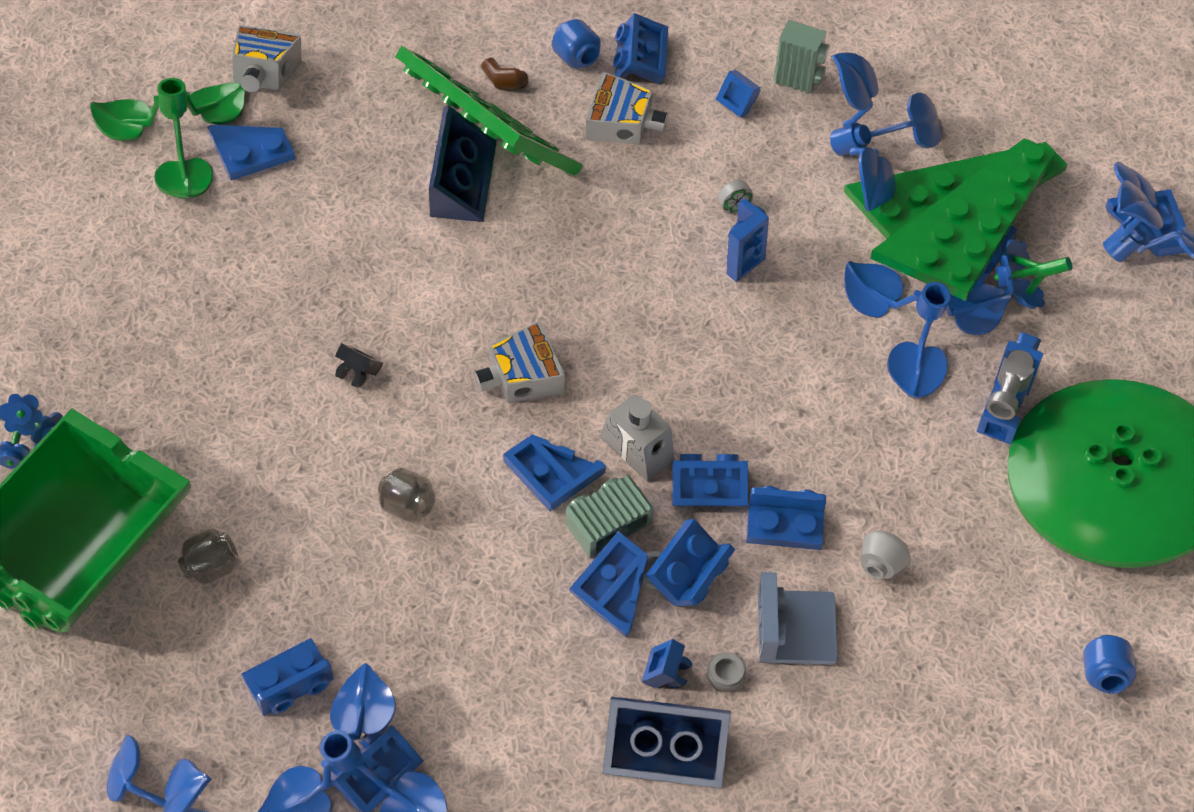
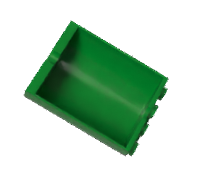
[0,408,191,632]

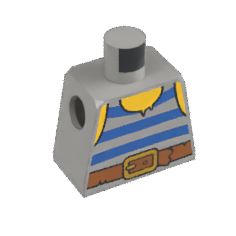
[232,25,301,92]
[585,72,668,145]
[474,321,565,403]

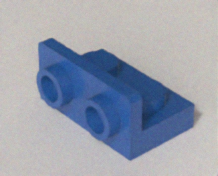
[613,13,668,84]
[726,198,769,282]
[671,454,748,507]
[746,486,826,550]
[645,519,735,607]
[241,638,334,716]
[330,725,424,812]

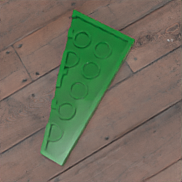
[395,45,583,175]
[870,138,1055,301]
[843,142,1068,239]

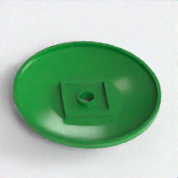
[1008,379,1194,568]

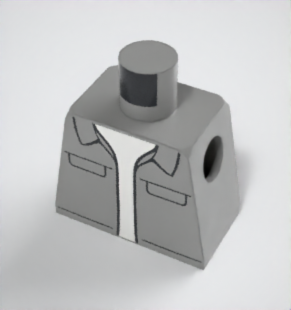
[600,395,674,482]

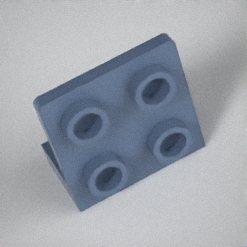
[758,572,837,665]

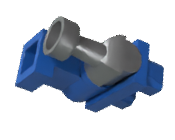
[977,332,1044,445]

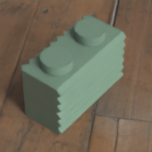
[773,20,830,94]
[565,475,654,558]

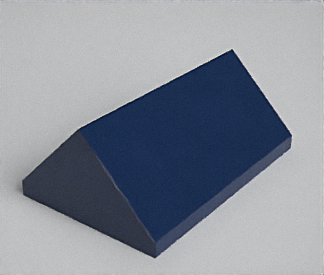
[428,105,497,222]
[602,696,731,789]

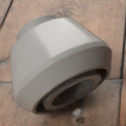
[861,530,911,580]

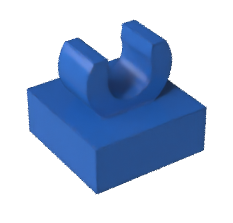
[715,70,761,118]
[642,639,692,688]

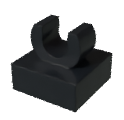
[335,343,384,388]

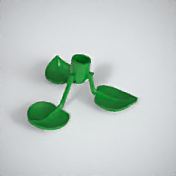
[90,78,246,198]

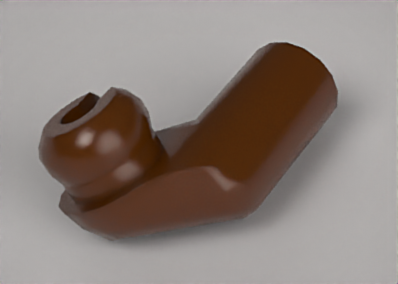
[481,57,529,90]

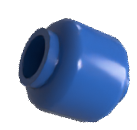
[552,19,601,69]
[1083,635,1136,694]

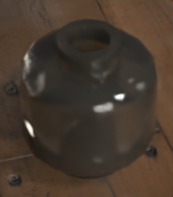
[378,468,435,522]
[178,528,239,585]

